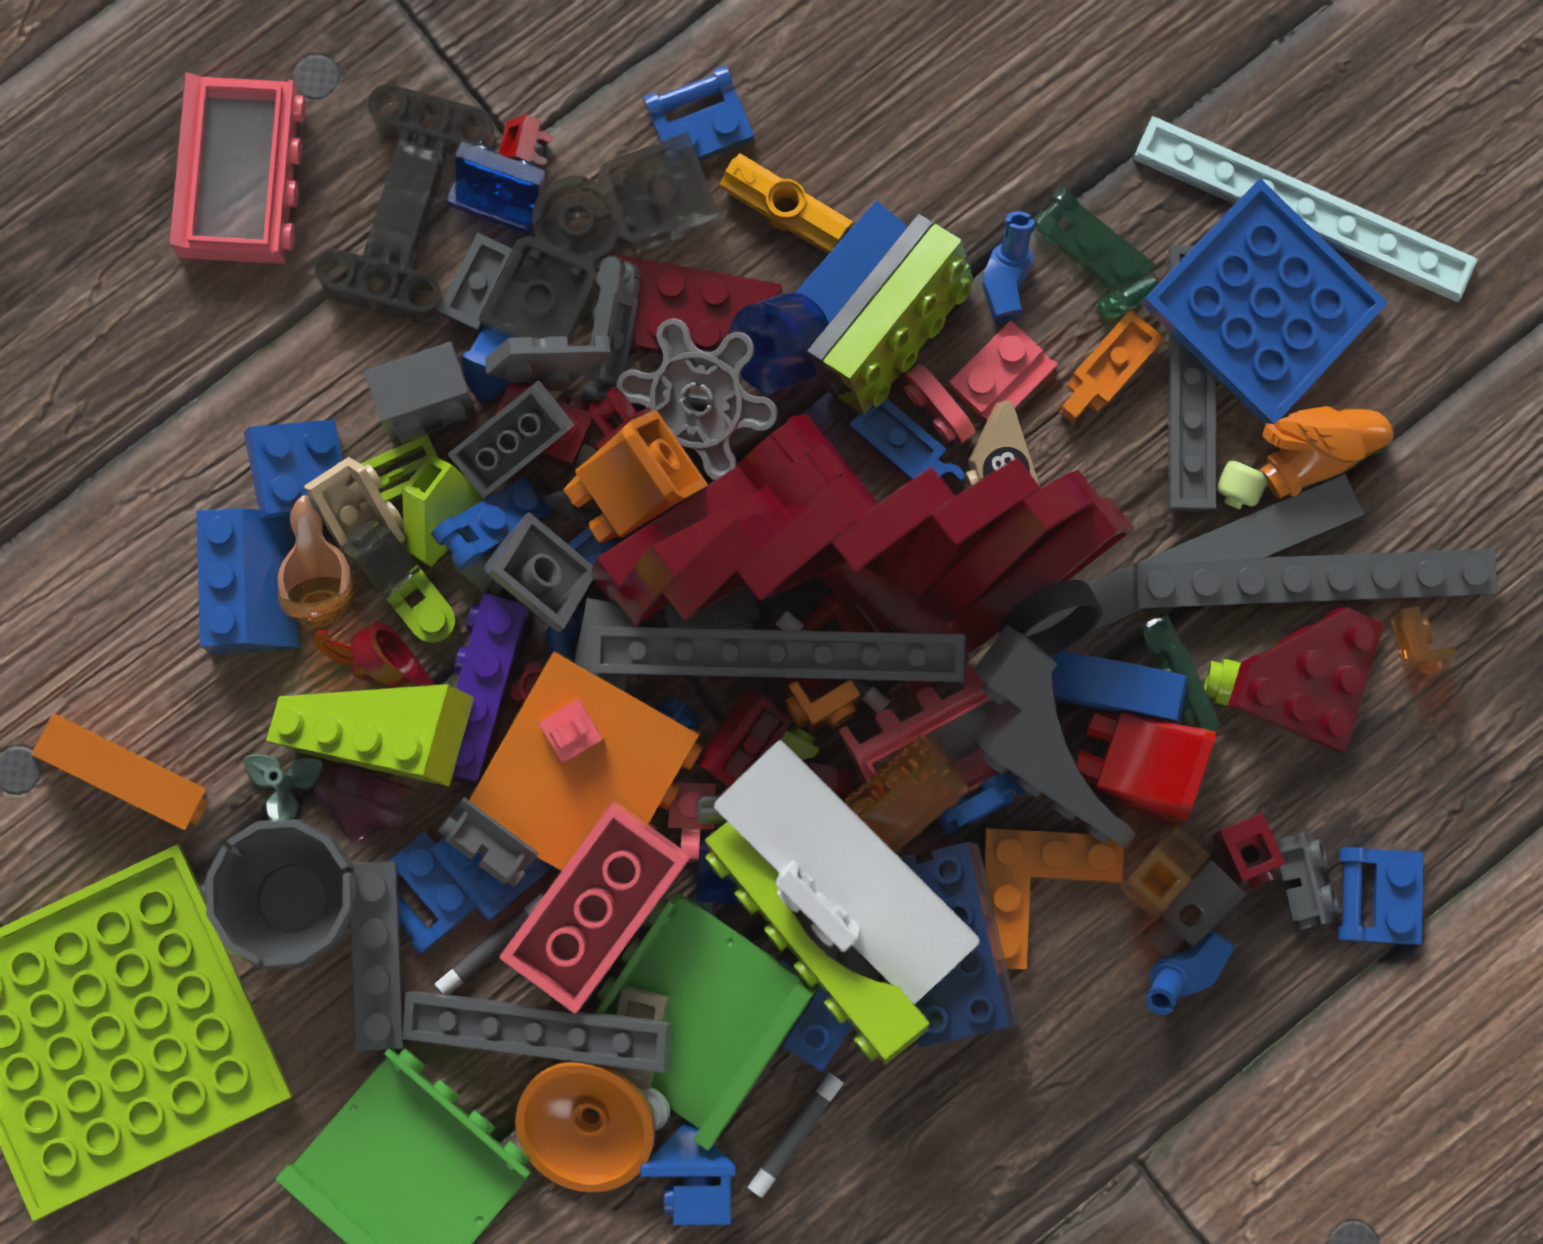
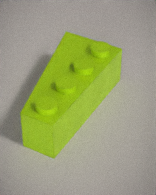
[266,684,474,787]

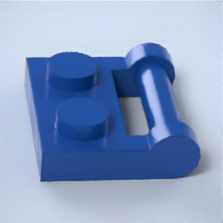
[643,66,754,172]
[389,831,477,955]
[1338,847,1423,945]

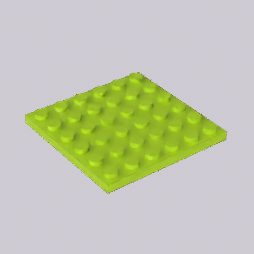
[0,844,294,1221]

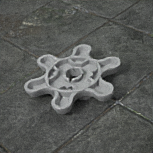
[617,318,778,480]

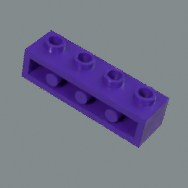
[451,593,532,786]

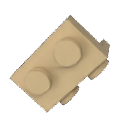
[303,457,405,564]

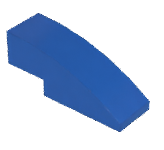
[1050,652,1189,722]

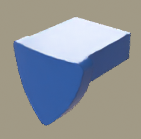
[461,324,521,403]

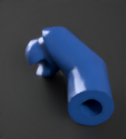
[545,606,584,663]

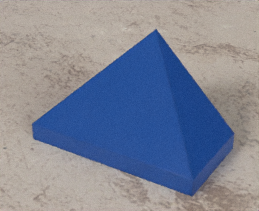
[641,1121,736,1177]

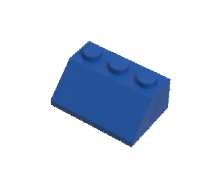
[196,508,301,654]

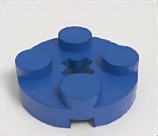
[938,771,1027,836]

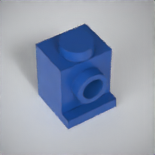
[664,1176,731,1225]

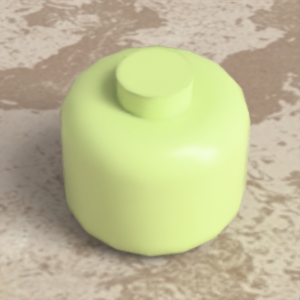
[1217,460,1268,509]

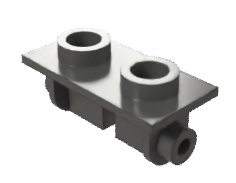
[438,797,539,887]
[1278,832,1339,930]

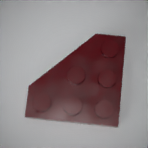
[1228,608,1384,752]

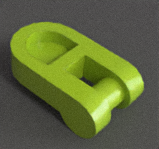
[379,562,457,645]

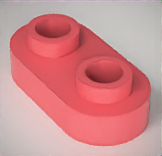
[903,364,975,445]

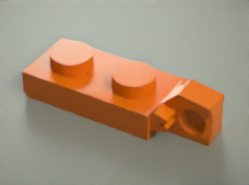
[1059,310,1165,424]

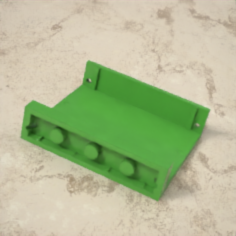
[596,893,818,1150]
[275,1048,533,1244]

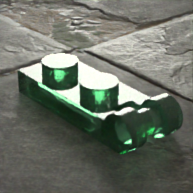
[1033,188,1156,302]

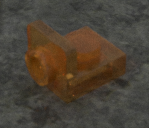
[1391,607,1457,675]

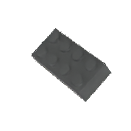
[448,381,575,498]

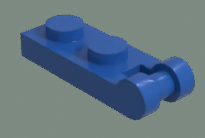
[431,477,552,570]

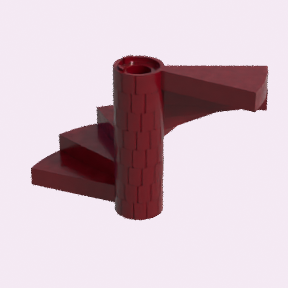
[591,414,1134,699]

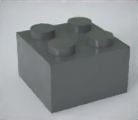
[364,342,477,444]

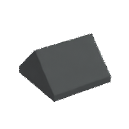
[482,512,593,633]

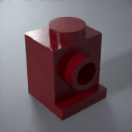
[1213,812,1285,889]

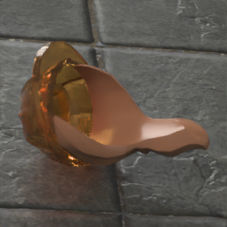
[277,495,356,628]

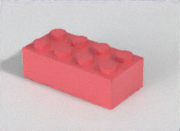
[499,801,690,1014]

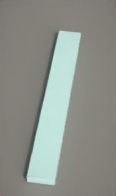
[1133,116,1478,302]

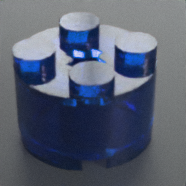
[728,293,829,394]

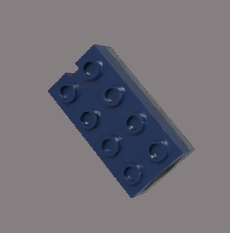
[900,842,1020,1047]

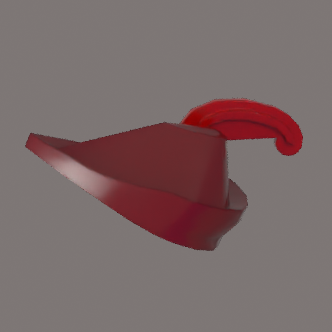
[314,621,435,688]

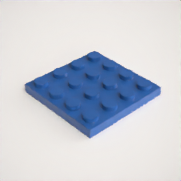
[1140,178,1388,425]

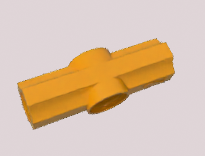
[719,153,853,255]

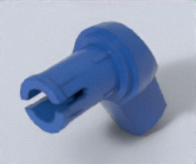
[982,211,1035,324]
[1146,928,1235,1015]

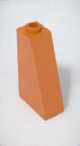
[31,713,209,830]

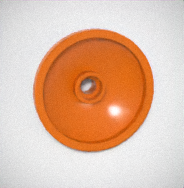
[516,1061,655,1192]

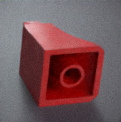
[1075,711,1216,828]

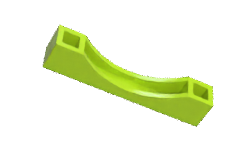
[705,822,929,1065]

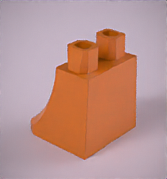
[564,410,708,543]

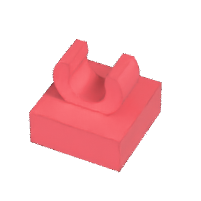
[538,699,604,763]

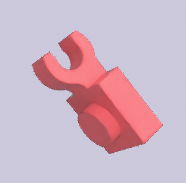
[668,782,716,863]

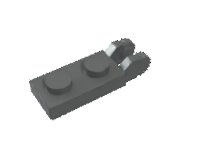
[584,256,641,387]

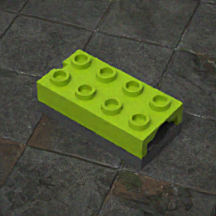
[807,214,974,415]

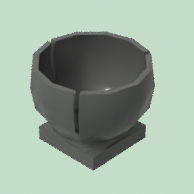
[206,819,357,971]

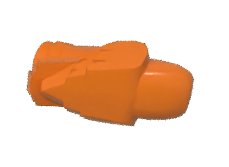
[1259,406,1394,499]

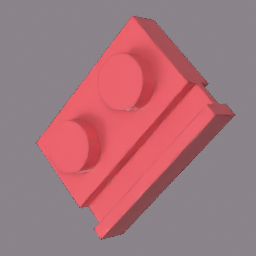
[948,320,1058,421]

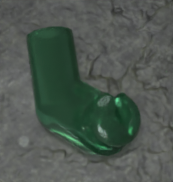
[1096,276,1158,326]

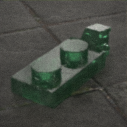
[1141,614,1221,732]

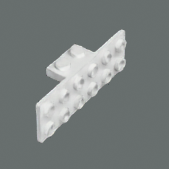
[714,741,979,1004]

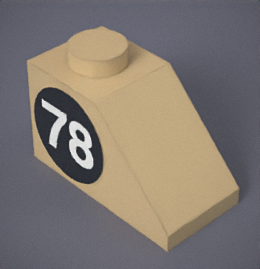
[965,401,1039,487]

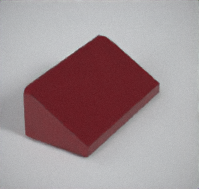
[696,689,794,788]

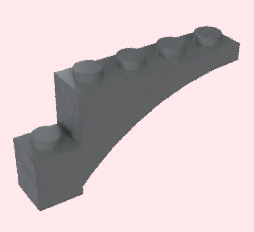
[973,625,1136,848]

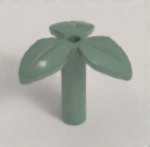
[244,754,324,821]

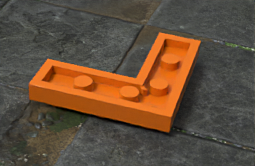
[984,828,1124,970]

